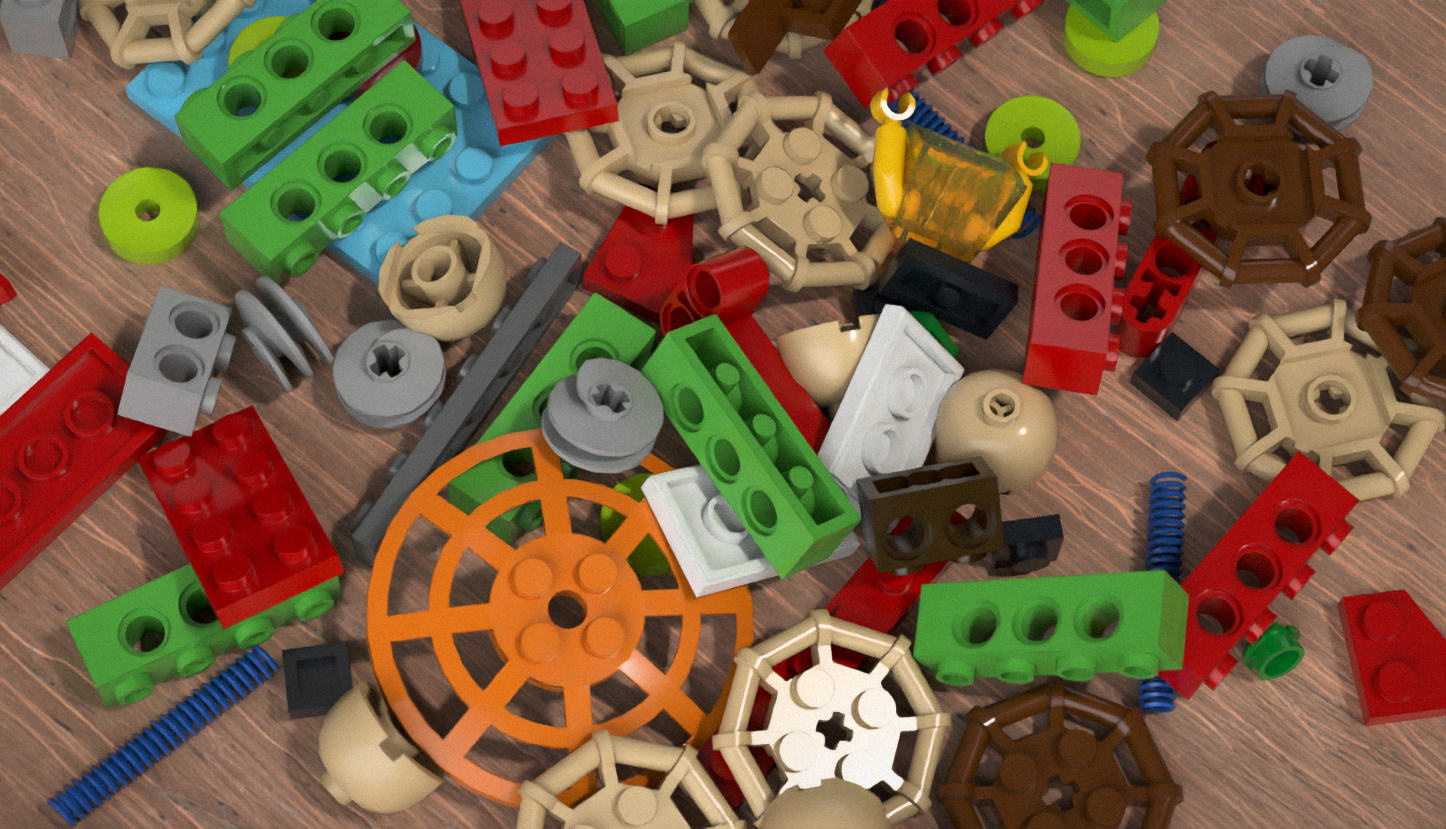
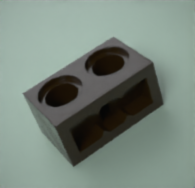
[856,456,1005,575]

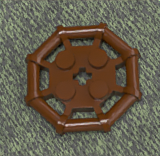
[1146,89,1372,289]
[1354,217,1446,405]
[936,676,1184,829]

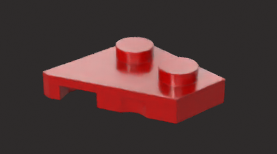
[582,182,693,325]
[1337,589,1446,726]

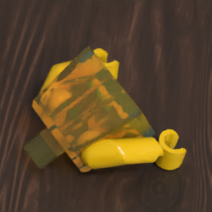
[870,88,1048,263]

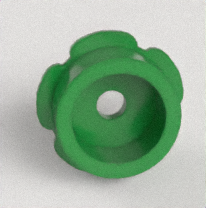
[1242,621,1305,680]

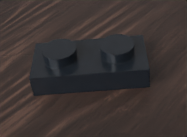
[879,238,1019,340]

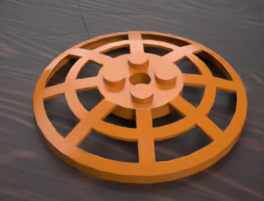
[366,428,754,814]

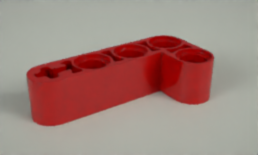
[1112,139,1275,358]
[660,246,831,455]

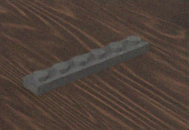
[351,242,582,568]

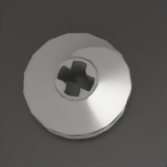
[1260,35,1373,135]
[234,275,334,393]
[332,319,446,429]
[541,358,664,473]

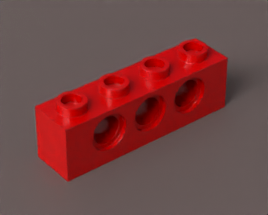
[823,0,1046,109]
[1022,162,1132,395]
[1158,451,1359,701]

